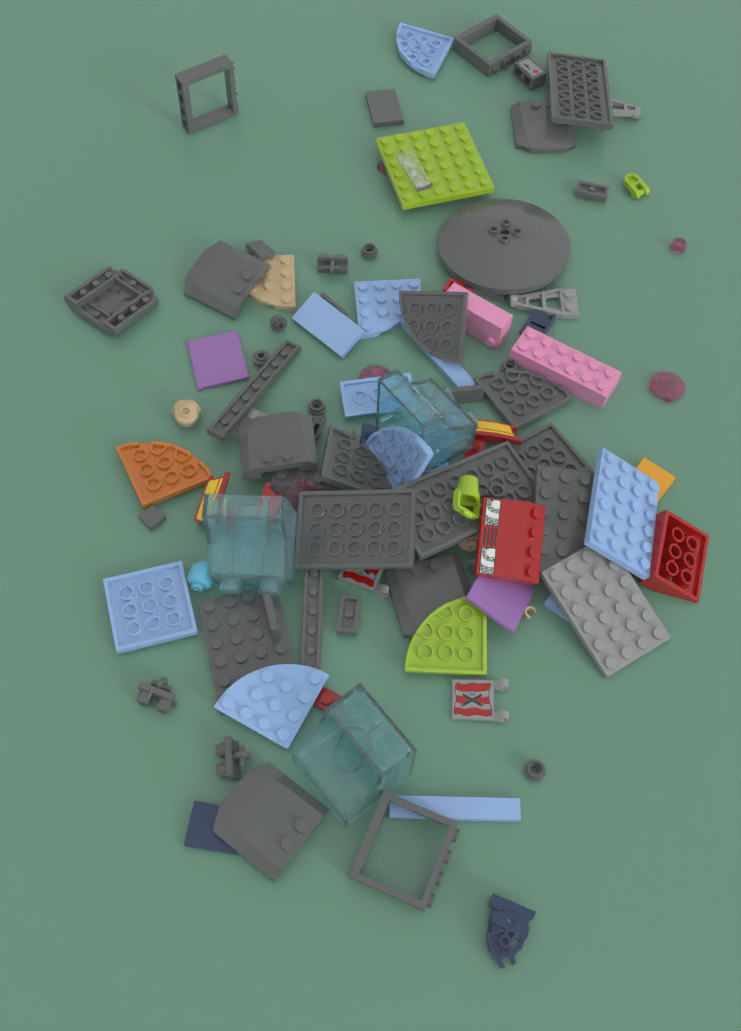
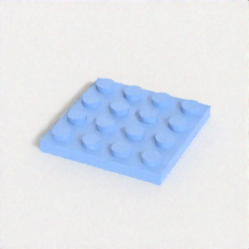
[103,561,198,654]

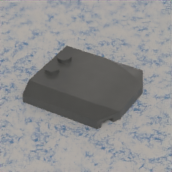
[510,101,578,154]
[184,240,271,321]
[64,266,158,336]
[238,411,319,481]
[385,554,471,638]
[213,762,329,883]

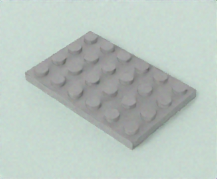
[539,546,671,678]

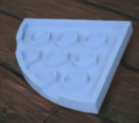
[396,22,454,79]
[354,279,421,339]
[365,426,434,488]
[214,664,329,750]

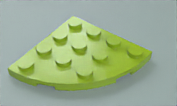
[404,596,487,676]

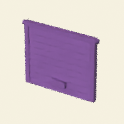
[187,330,249,391]
[465,576,536,634]

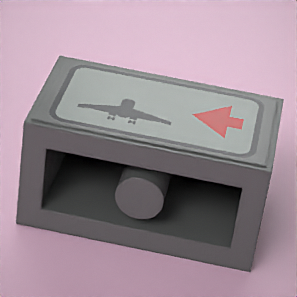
[512,56,547,92]

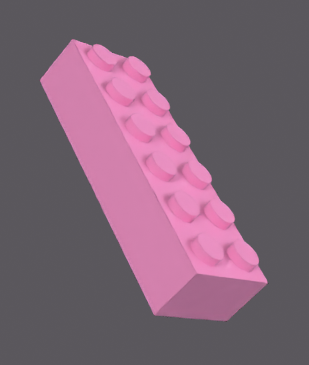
[509,326,622,409]

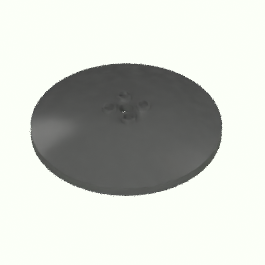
[437,198,570,295]

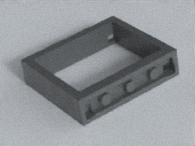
[453,14,532,77]
[175,54,239,135]
[348,791,460,911]

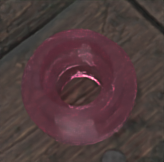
[670,238,687,253]

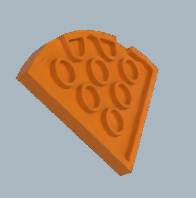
[116,441,214,509]

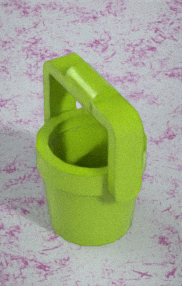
[453,475,480,520]

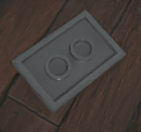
[365,89,404,127]

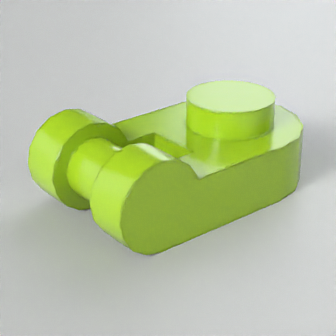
[623,173,650,200]

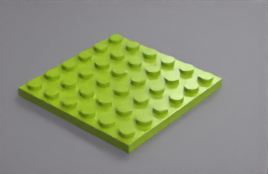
[375,122,495,210]

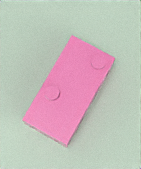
[447,283,513,350]

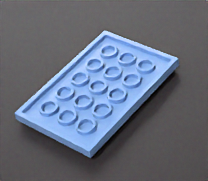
[584,447,659,580]

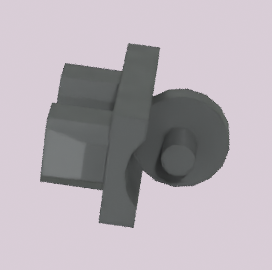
[317,254,348,275]
[137,677,178,714]
[215,736,251,780]

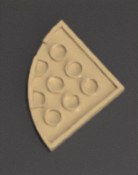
[248,255,296,311]

